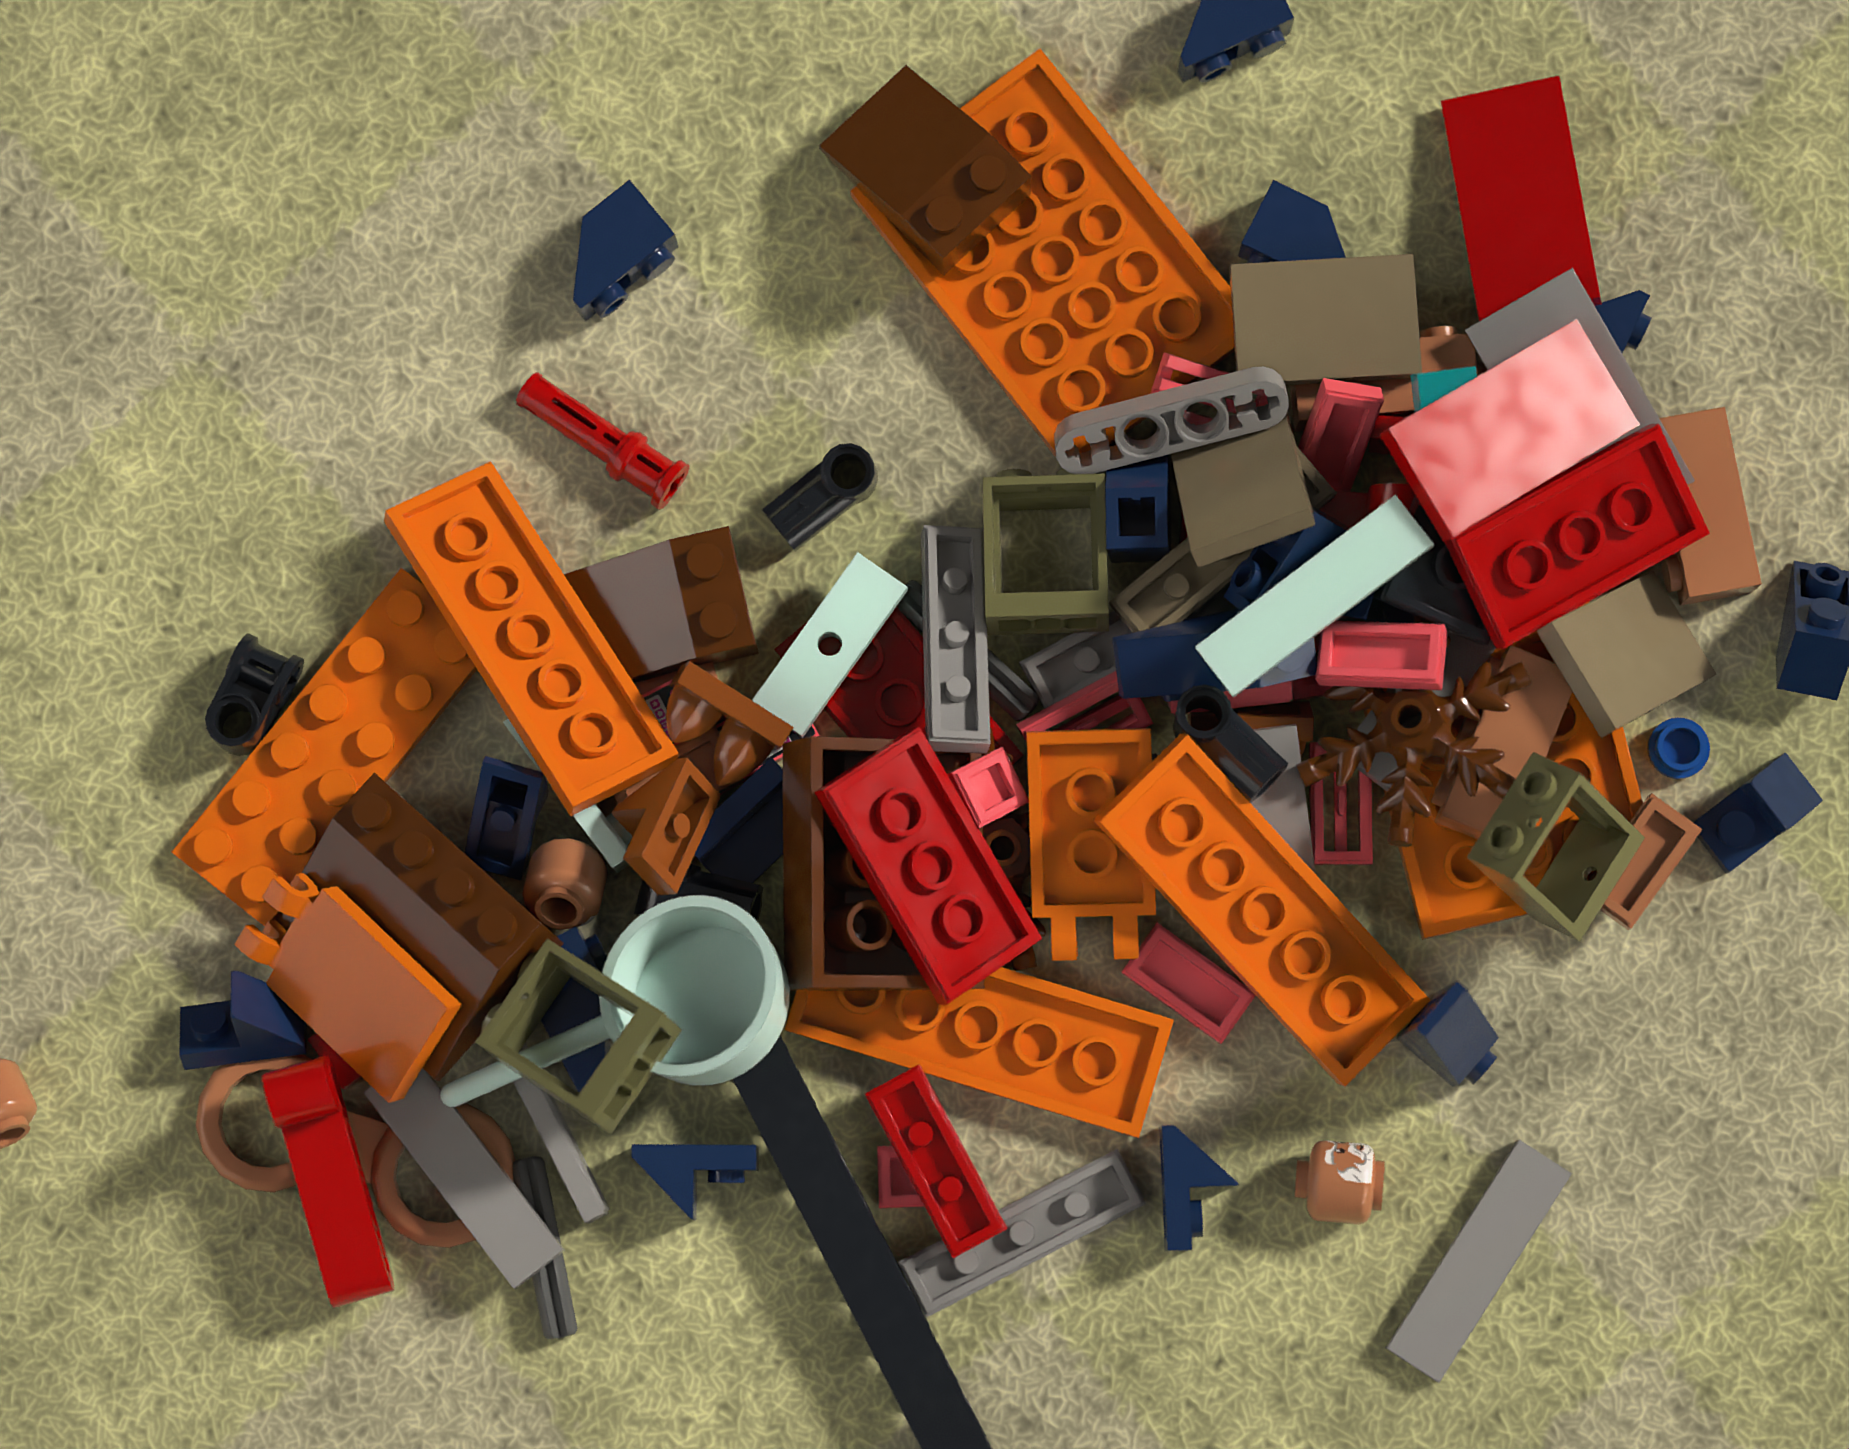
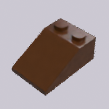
[819,65,1032,276]
[564,526,759,683]

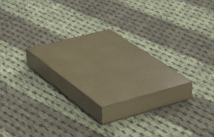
[1229,254,1422,385]
[1171,412,1316,567]
[1537,570,1717,738]

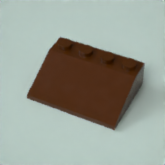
[783,736,984,991]
[276,773,564,1082]

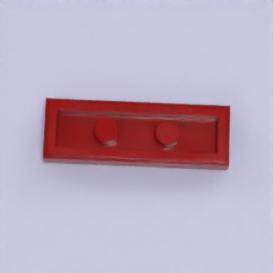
[865,1064,1008,1258]

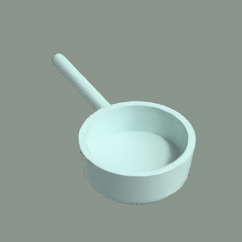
[440,895,790,1107]

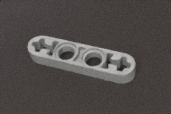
[1054,366,1289,474]

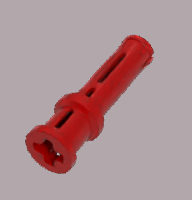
[516,372,690,510]

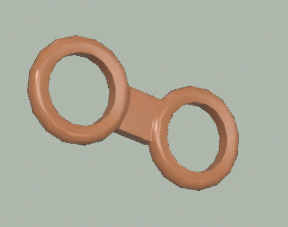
[195,1054,516,1248]

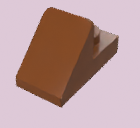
[612,758,721,895]

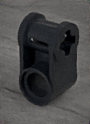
[205,633,304,756]

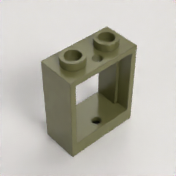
[982,469,1109,635]
[1467,752,1645,942]
[475,939,682,1134]

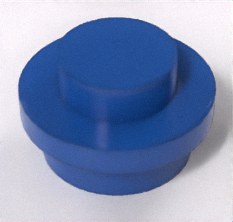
[1647,718,1710,779]

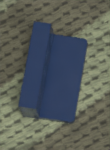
[694,757,783,883]

